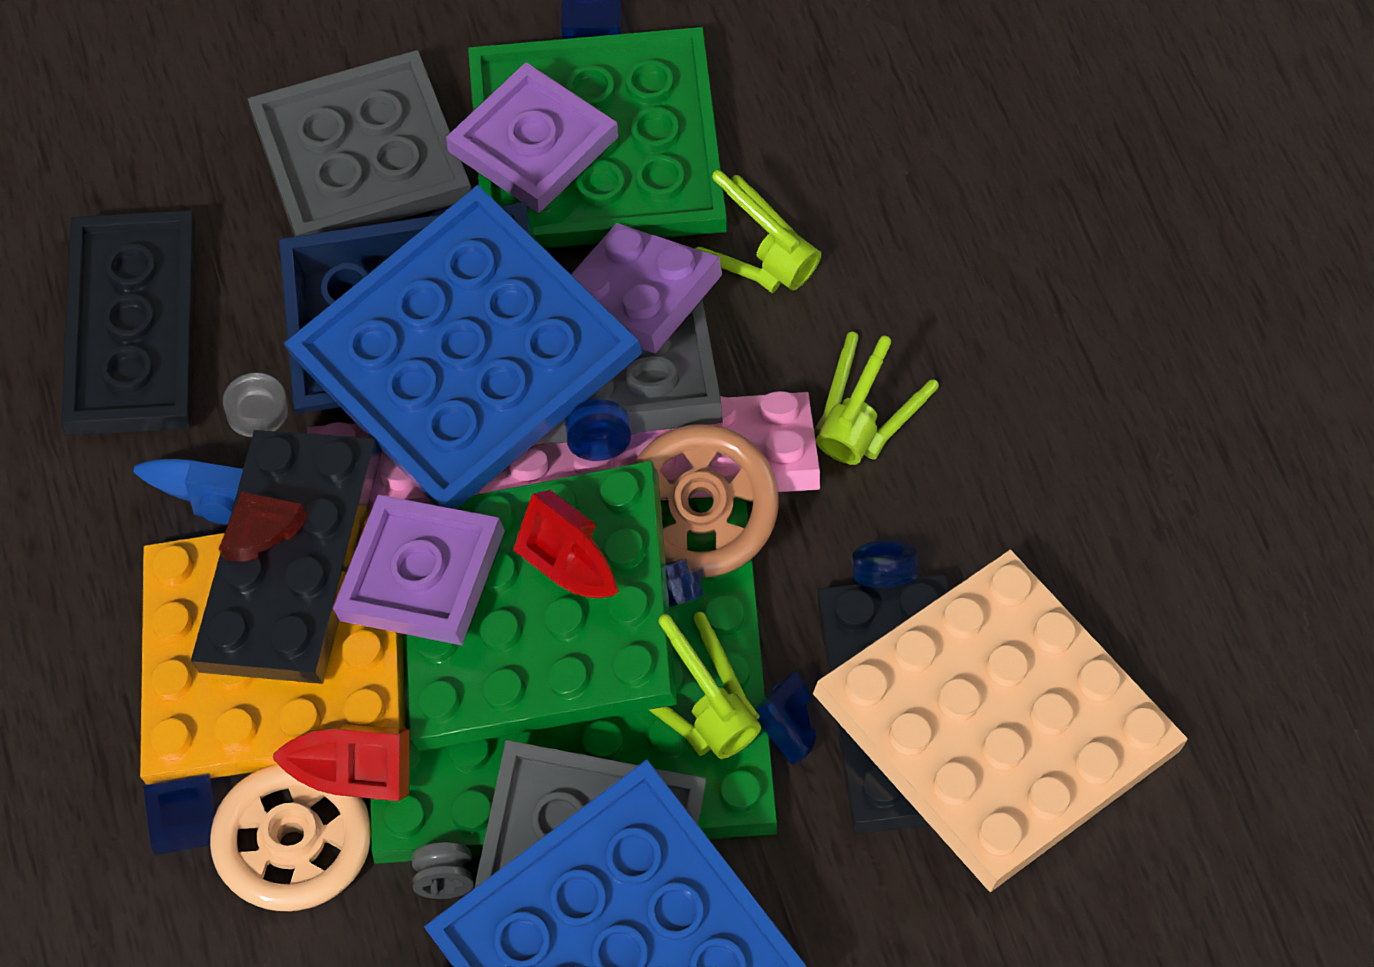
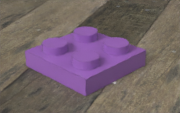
[446,62,618,213]
[571,223,722,354]
[333,495,505,646]

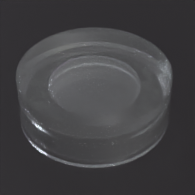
[223,373,288,437]

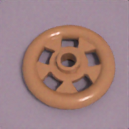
[633,424,779,577]

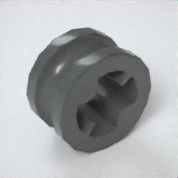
[411,842,474,899]

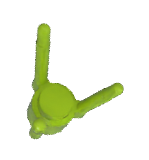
[695,170,821,293]
[814,331,939,465]
[649,611,761,759]

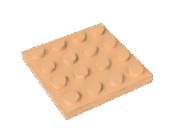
[813,549,1188,892]

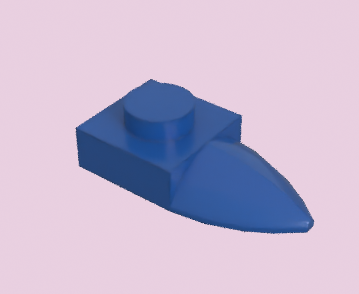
[133,459,243,525]

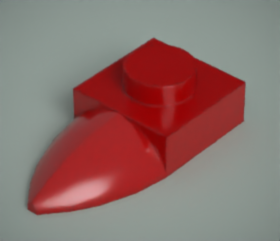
[513,490,619,598]
[273,724,409,801]

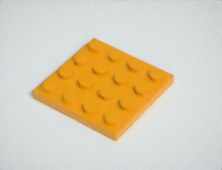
[140,510,406,788]

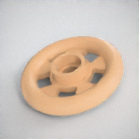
[210,764,371,911]

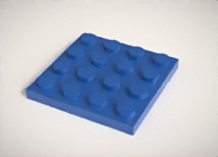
[284,185,643,509]
[424,760,807,967]

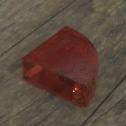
[218,492,308,561]

